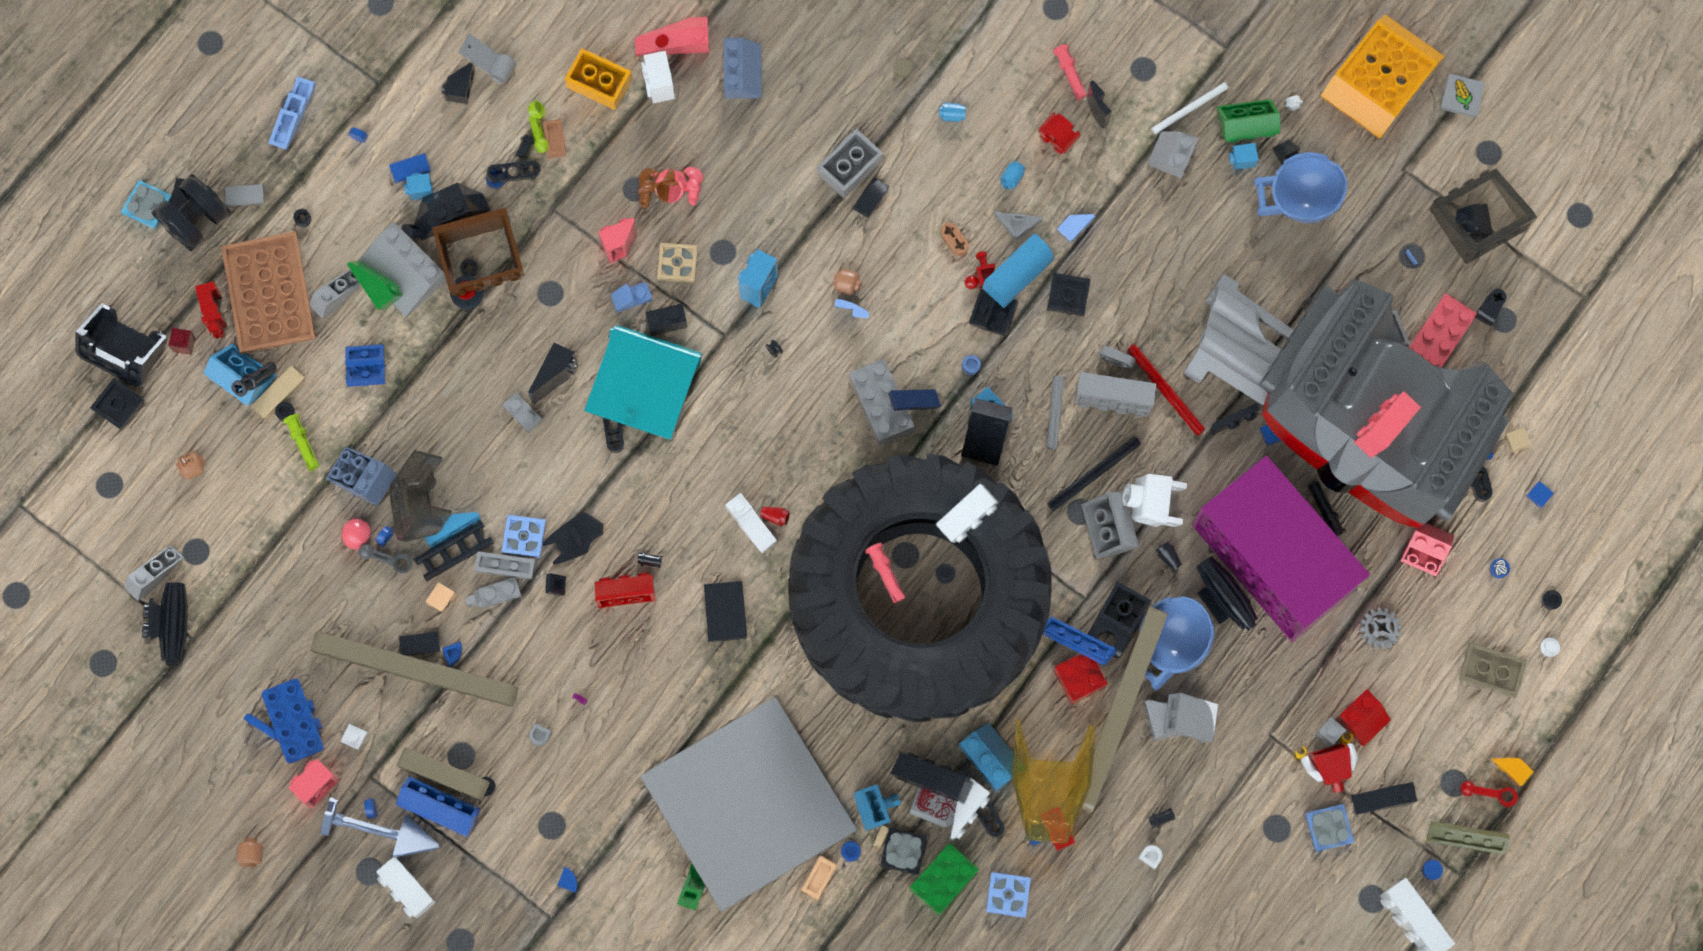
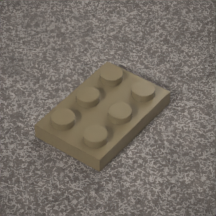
[1459,642,1527,698]

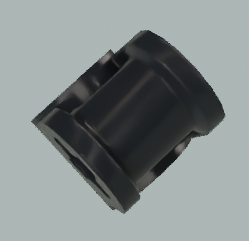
[1474,289,1507,327]

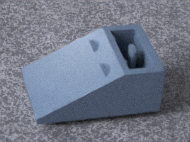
[326,446,397,506]

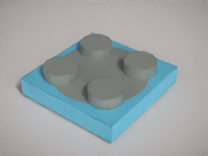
[121,180,172,229]

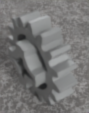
[1359,607,1402,650]

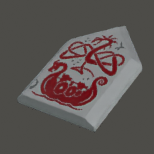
[909,788,957,828]

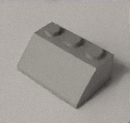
[1081,492,1139,559]

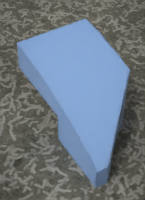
[1057,214,1096,242]
[835,299,869,319]

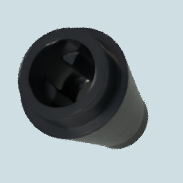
[1156,542,1182,571]

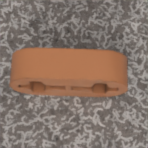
[941,223,968,256]

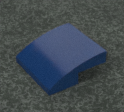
[345,344,385,387]

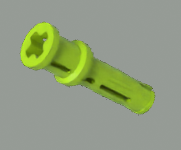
[283,414,320,471]

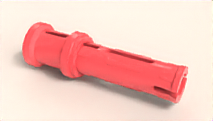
[1053,44,1087,100]
[865,543,905,603]

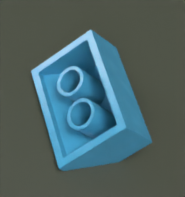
[203,343,277,406]
[958,723,1026,793]

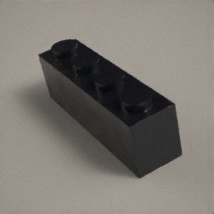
[891,752,973,804]

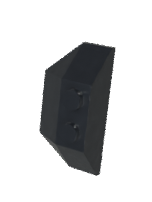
[414,183,491,241]

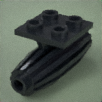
[1196,556,1258,631]
[142,582,188,665]

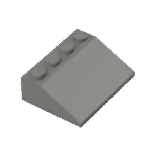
[358,222,446,317]

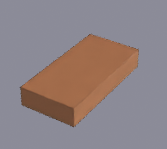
[543,119,567,159]

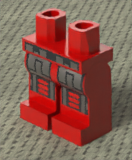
[195,281,228,339]

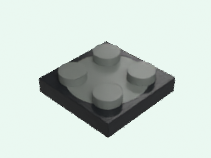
[880,828,927,876]

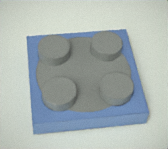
[1305,804,1354,852]

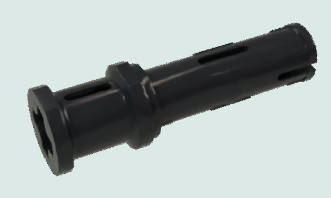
[231,362,277,397]
[1308,481,1346,537]

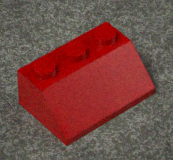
[594,573,656,608]

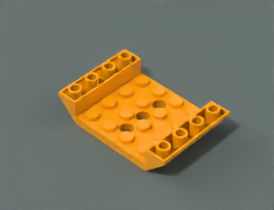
[1320,14,1445,139]

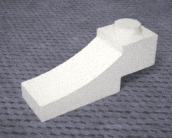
[725,493,777,553]

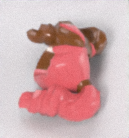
[638,167,703,209]

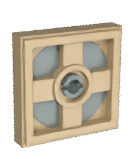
[657,243,698,283]

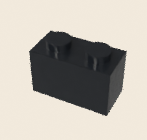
[645,304,688,336]

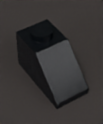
[442,63,475,104]

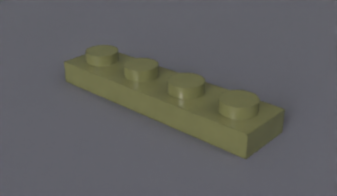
[1426,821,1510,855]

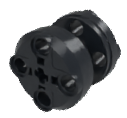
[151,173,231,252]

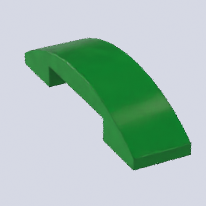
[677,864,705,911]

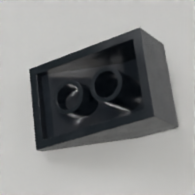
[528,342,579,404]

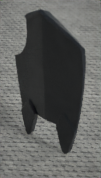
[543,512,604,565]

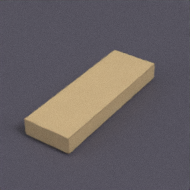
[251,366,306,420]

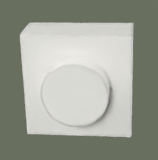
[340,724,368,751]

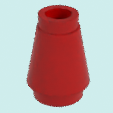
[760,506,790,526]

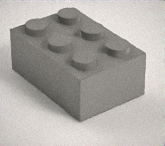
[817,129,883,198]

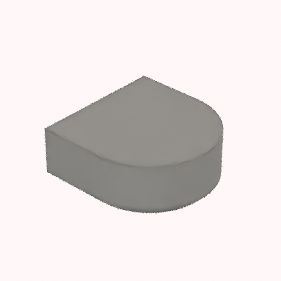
[529,723,553,746]

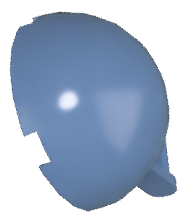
[1254,152,1347,223]
[1139,596,1215,690]

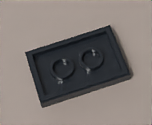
[704,581,747,642]

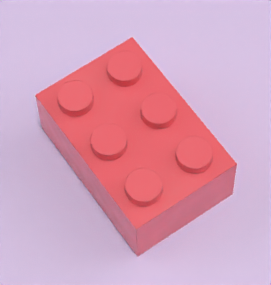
[1354,391,1421,458]

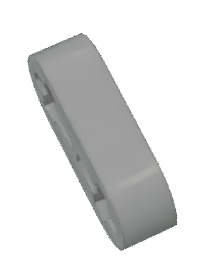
[1099,346,1135,370]

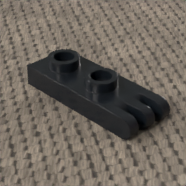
[1210,403,1260,435]

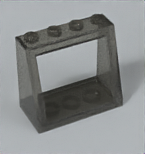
[1429,168,1537,265]

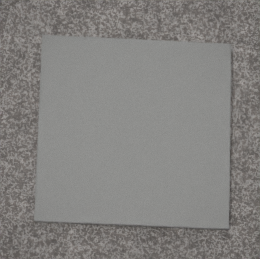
[640,697,857,912]

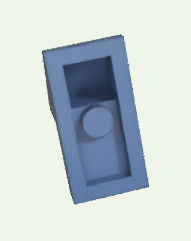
[611,282,653,312]

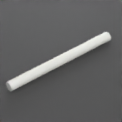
[1151,82,1228,134]

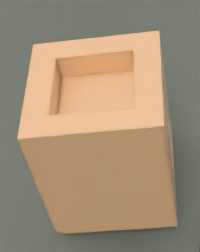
[426,582,457,612]

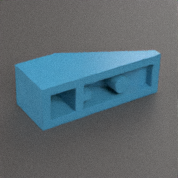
[418,512,482,549]

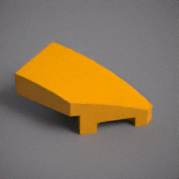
[1491,757,1534,786]

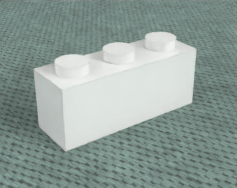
[936,484,999,543]
[376,857,435,918]

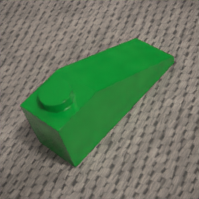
[347,261,402,310]

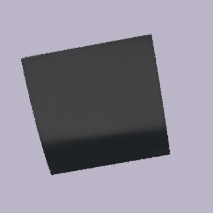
[1087,80,1112,129]
[969,289,1019,337]

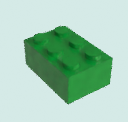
[909,843,979,917]

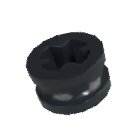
[293,209,312,228]
[460,259,478,276]
[765,339,783,358]

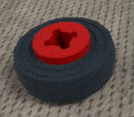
[450,275,484,309]

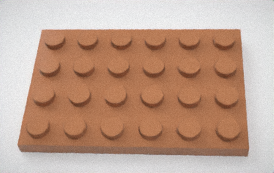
[221,231,316,354]

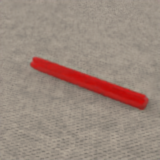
[1127,344,1205,436]

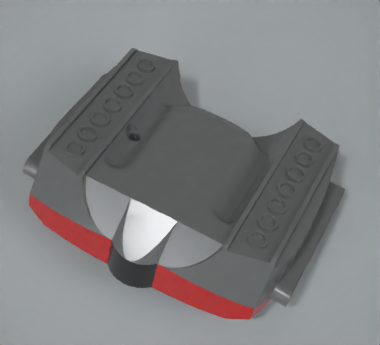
[1259,279,1513,528]

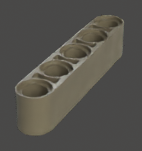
[396,747,490,801]

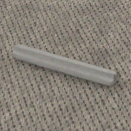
[1047,376,1064,450]

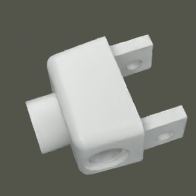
[1122,474,1187,527]

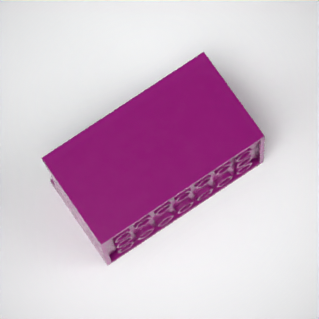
[1192,455,1370,643]

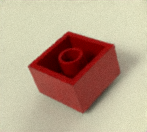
[1053,654,1108,705]

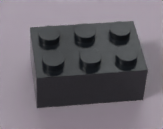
[961,398,1013,466]

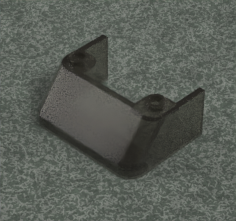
[389,450,452,542]

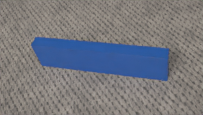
[1043,616,1116,666]

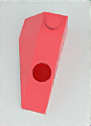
[635,17,709,56]

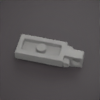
[465,577,521,608]

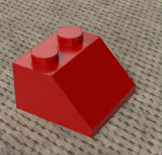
[1336,689,1391,747]

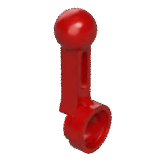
[1460,781,1518,807]

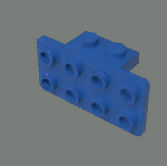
[262,678,324,764]

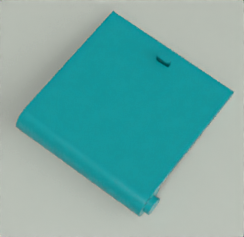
[584,325,703,440]

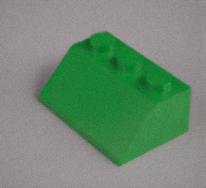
[1216,99,1280,142]

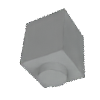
[1315,717,1346,747]

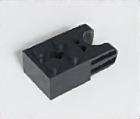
[1087,581,1151,660]

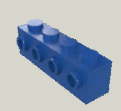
[396,777,480,837]

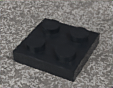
[1047,272,1091,317]
[90,378,145,431]

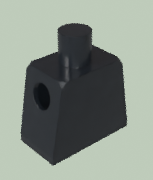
[1455,204,1494,243]

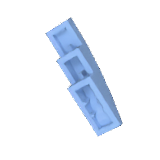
[269,76,316,150]

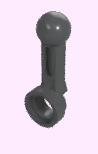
[358,544,412,574]

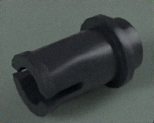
[515,134,535,160]
[637,551,662,568]
[1149,808,1175,828]

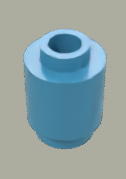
[939,102,966,122]
[999,161,1025,190]

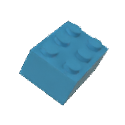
[738,249,778,308]

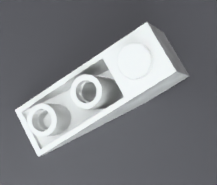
[951,778,990,841]

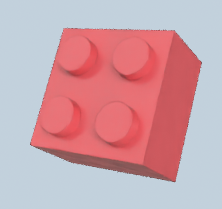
[288,759,340,809]

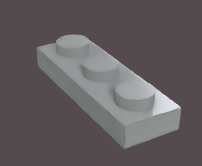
[474,551,536,580]

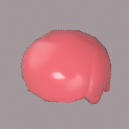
[341,518,371,549]

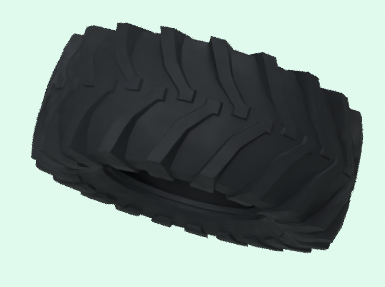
[788,454,1052,722]

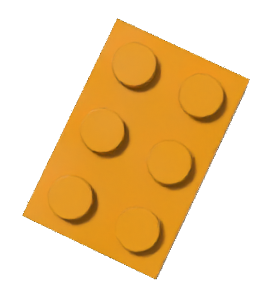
[564,48,633,110]

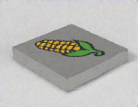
[1440,73,1485,118]

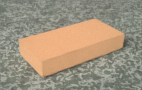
[801,855,838,900]

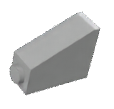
[1143,700,1181,742]

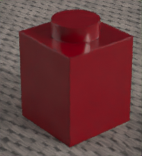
[168,328,196,355]

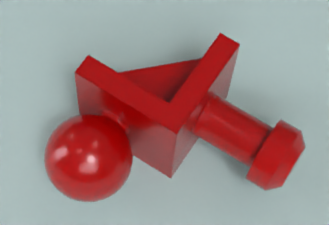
[964,251,995,289]

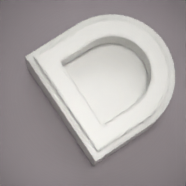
[1138,845,1162,870]

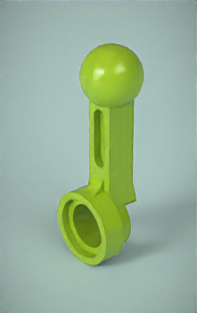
[528,100,549,153]

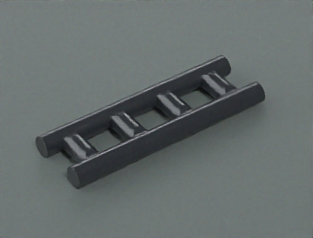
[414,521,494,581]

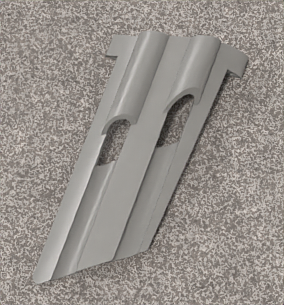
[1183,274,1293,406]

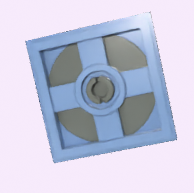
[502,515,546,558]
[986,872,1031,918]

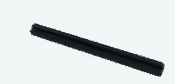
[1047,437,1141,511]

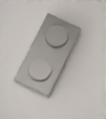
[502,392,543,433]

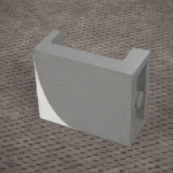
[1164,693,1218,743]

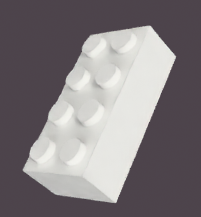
[1380,878,1455,951]

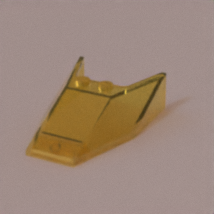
[1012,718,1096,843]

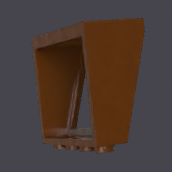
[432,207,525,296]

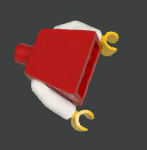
[1295,733,1358,793]

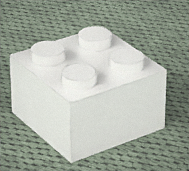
[641,51,675,103]

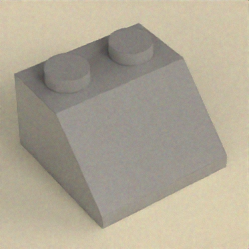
[1147,131,1198,179]

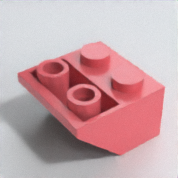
[598,217,637,264]
[1401,523,1454,576]

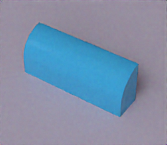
[982,233,1054,308]

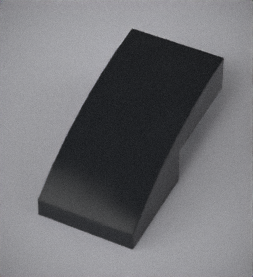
[853,177,890,219]

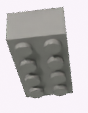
[849,359,914,446]
[1074,372,1156,417]

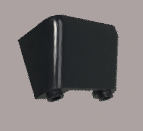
[75,303,167,386]

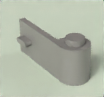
[458,34,517,84]

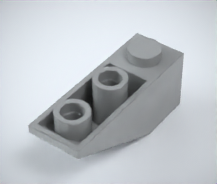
[309,269,361,318]
[124,545,184,601]

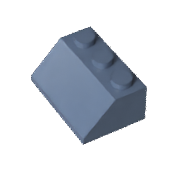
[724,38,762,98]

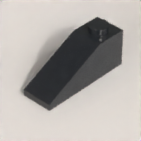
[1351,782,1418,815]

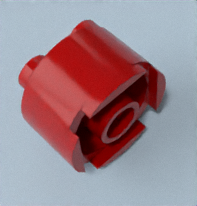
[1038,111,1081,155]

